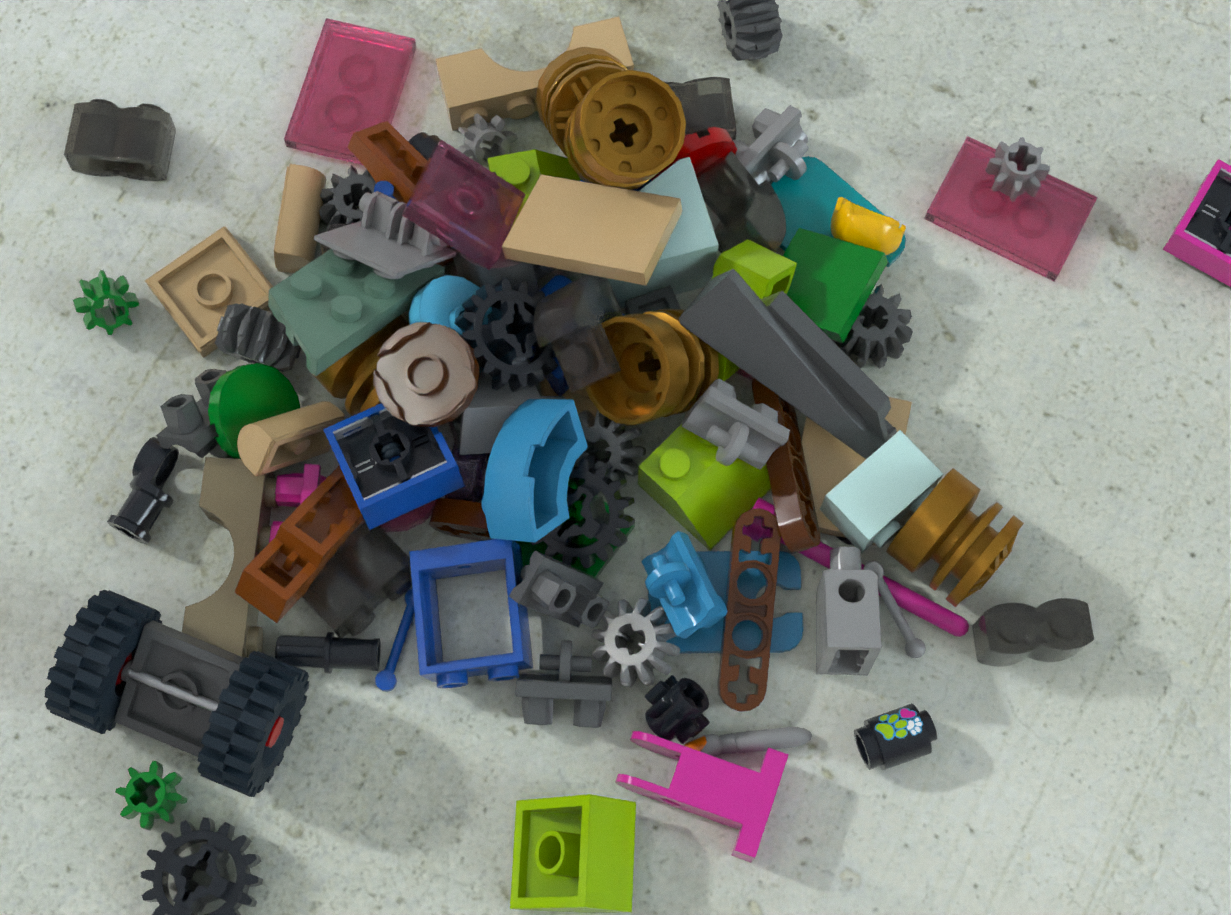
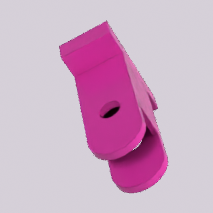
[615,731,789,863]

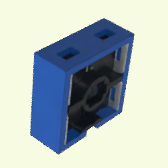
[323,403,465,530]

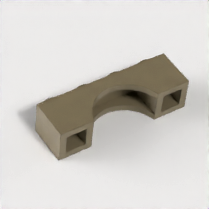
[182,457,279,658]

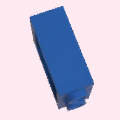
[409,539,533,688]

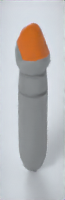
[684,727,812,757]

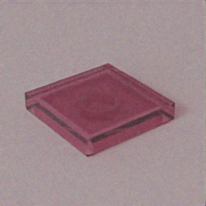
[402,140,525,270]

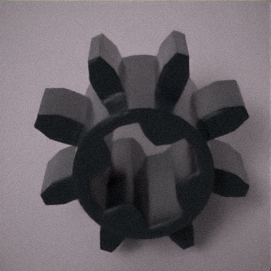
[644,675,710,744]

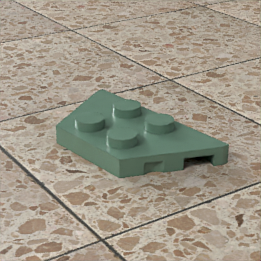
[268,248,445,376]

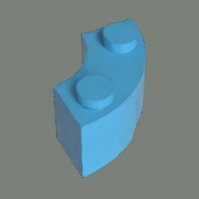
[481,399,588,543]

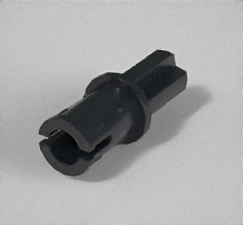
[275,632,381,674]

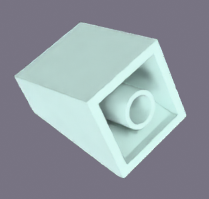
[582,157,718,309]

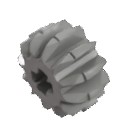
[591,598,680,687]

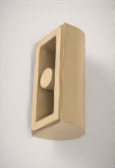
[274,164,327,273]
[237,401,345,476]

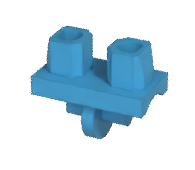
[641,531,728,639]

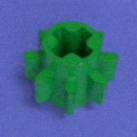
[73,270,139,335]
[115,761,187,831]

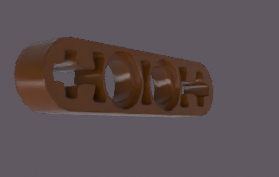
[752,378,821,554]
[717,508,781,712]

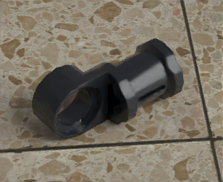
[107,437,179,545]

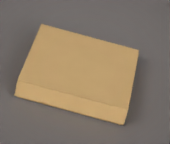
[145,226,273,358]

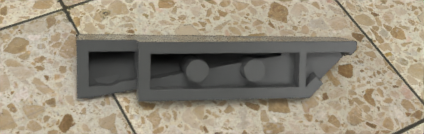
[679,269,897,459]

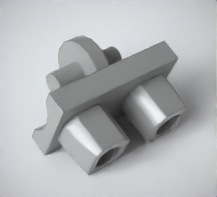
[727,105,808,199]
[682,379,790,470]

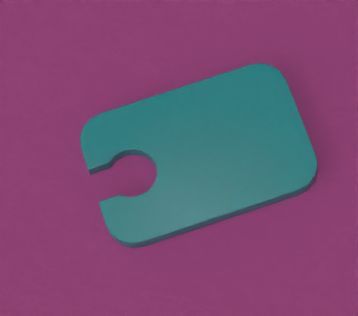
[750,156,906,267]

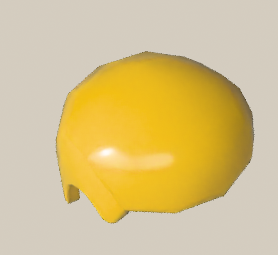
[830,197,906,256]

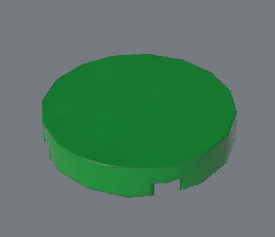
[208,363,301,459]

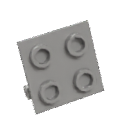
[314,191,457,279]

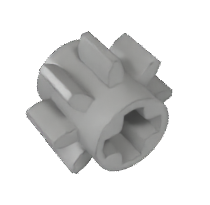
[456,113,518,173]
[985,137,1050,202]

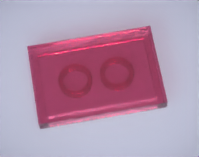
[284,18,417,165]
[924,136,1098,282]

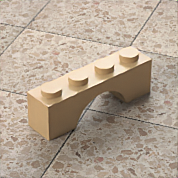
[436,16,634,131]

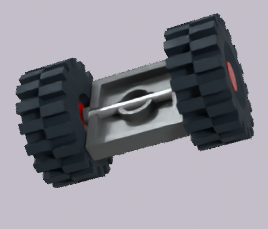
[45,590,309,797]

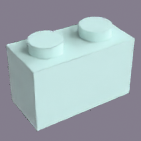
[820,430,943,553]

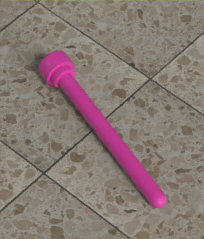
[742,497,969,637]

